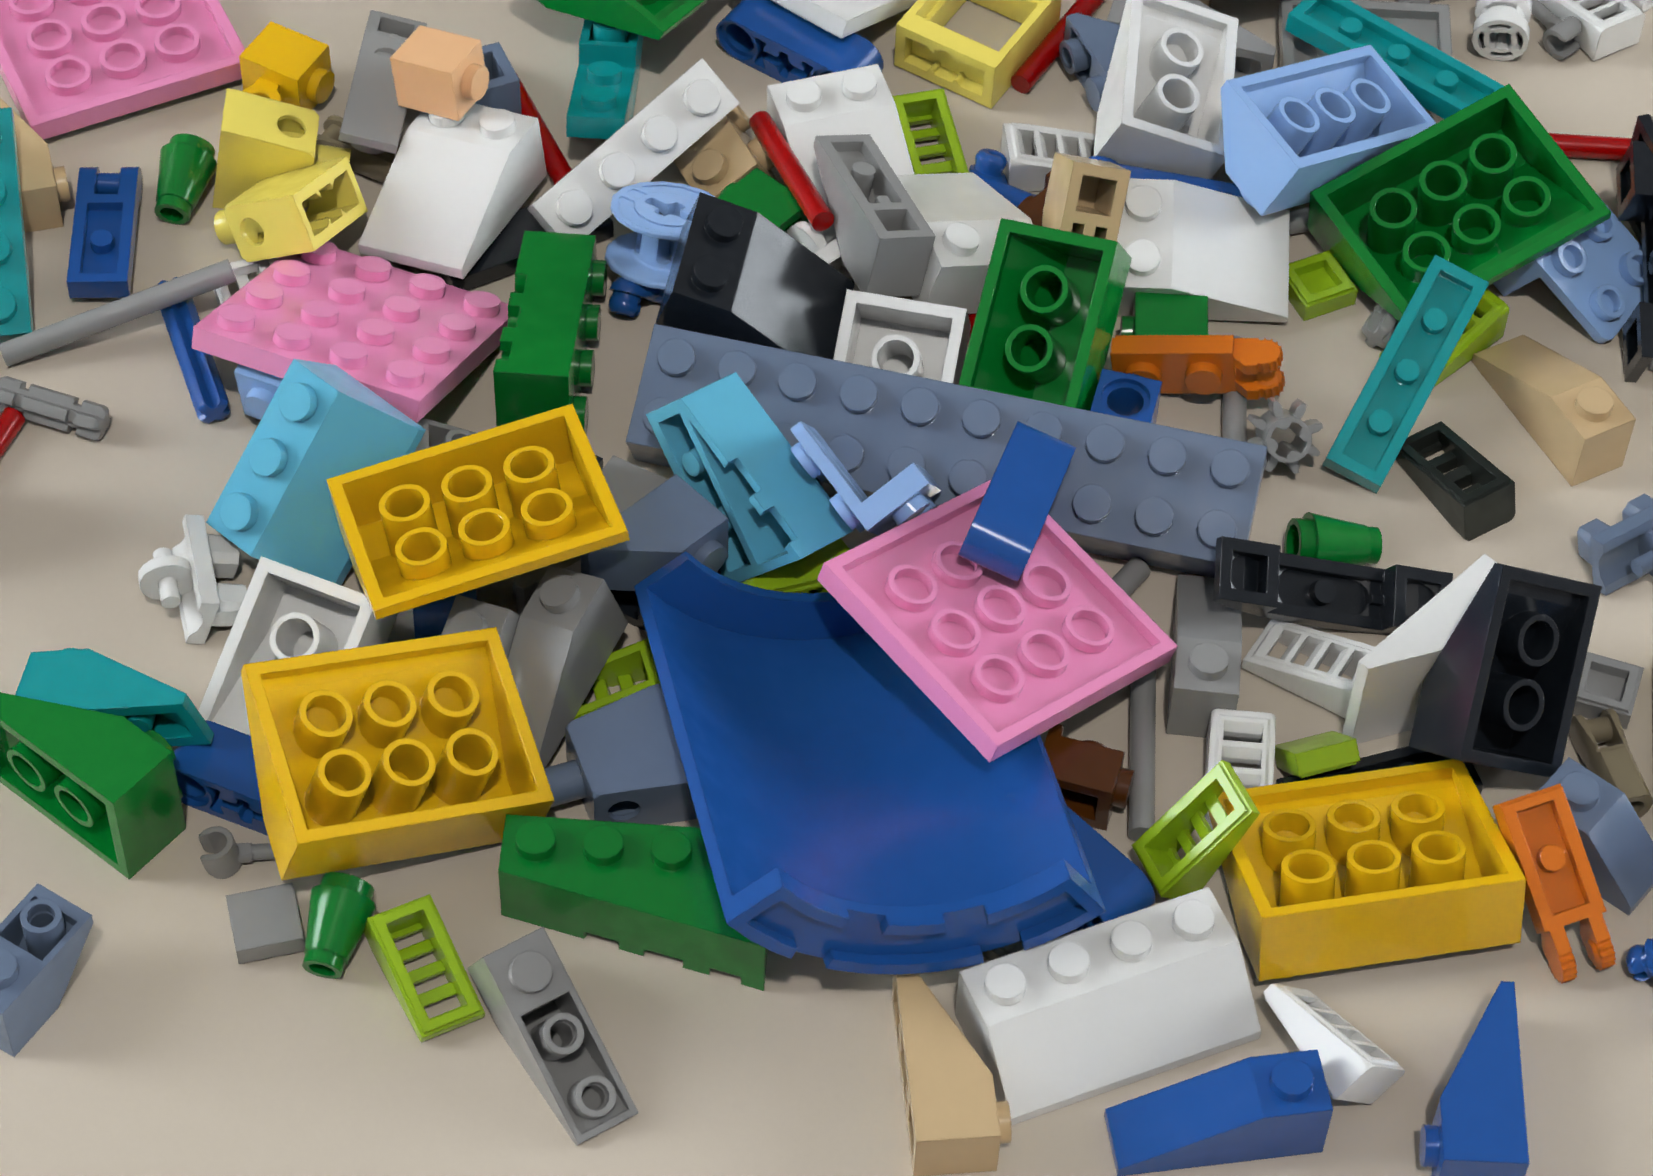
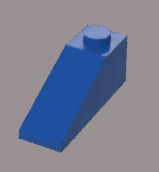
[1419,981,1529,1176]
[1104,1049,1333,1176]

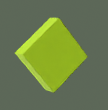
[1289,250,1358,321]
[1275,731,1360,778]

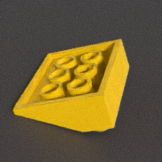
[326,403,630,620]
[241,627,555,881]
[1208,759,1526,981]

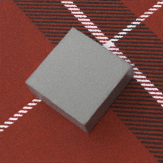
[1573,652,1644,730]
[226,882,305,964]

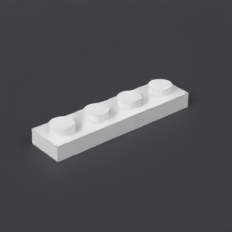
[527,58,740,235]

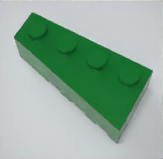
[493,230,607,433]
[498,814,768,991]

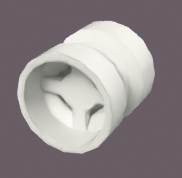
[1472,0,1532,62]

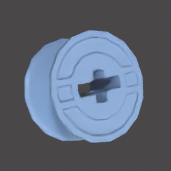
[605,181,715,290]

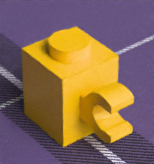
[239,21,335,110]

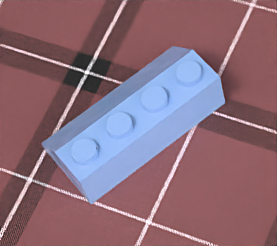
[1221,45,1436,216]

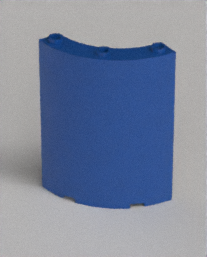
[634,551,1106,975]

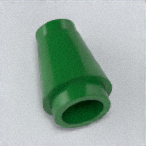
[154,133,217,225]
[1284,512,1382,566]
[302,872,377,979]

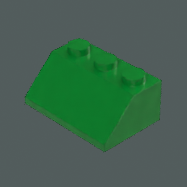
[958,218,1132,411]

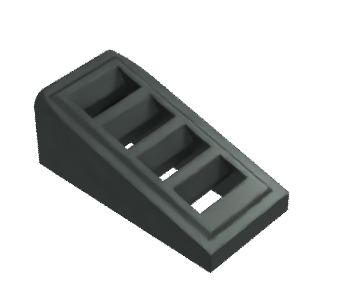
[1395,421,1516,541]

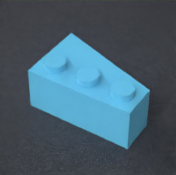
[646,372,855,582]

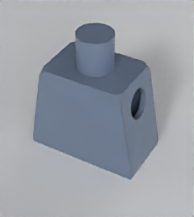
[544,683,697,825]

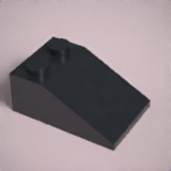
[655,192,855,359]
[1409,563,1602,778]

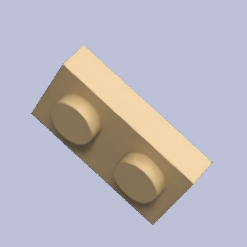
[674,105,779,198]

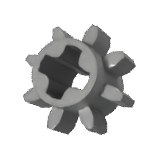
[1246,397,1323,474]

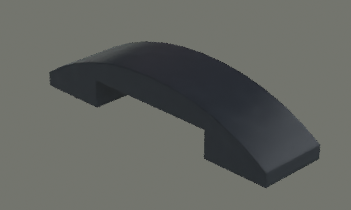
[1616,141,1653,382]
[1213,536,1453,635]

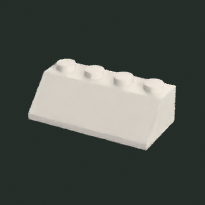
[955,887,1261,1126]

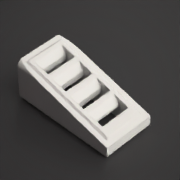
[1538,0,1645,61]
[1001,123,1095,192]
[1241,619,1375,719]
[1204,709,1276,830]
[1263,983,1405,1104]

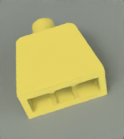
[212,88,351,209]
[214,156,368,262]

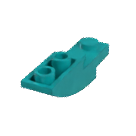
[566,19,644,139]

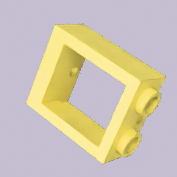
[894,0,1061,109]

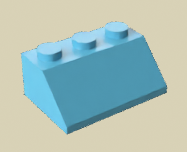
[206,359,426,585]

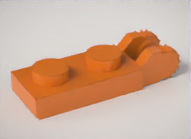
[1110,335,1285,400]
[1492,784,1616,984]

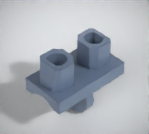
[1577,493,1653,596]

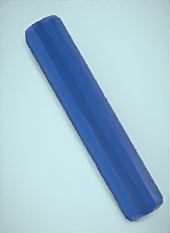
[157,277,230,424]

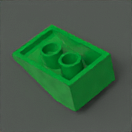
[0,692,186,880]

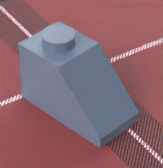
[580,474,729,591]
[1538,757,1653,916]

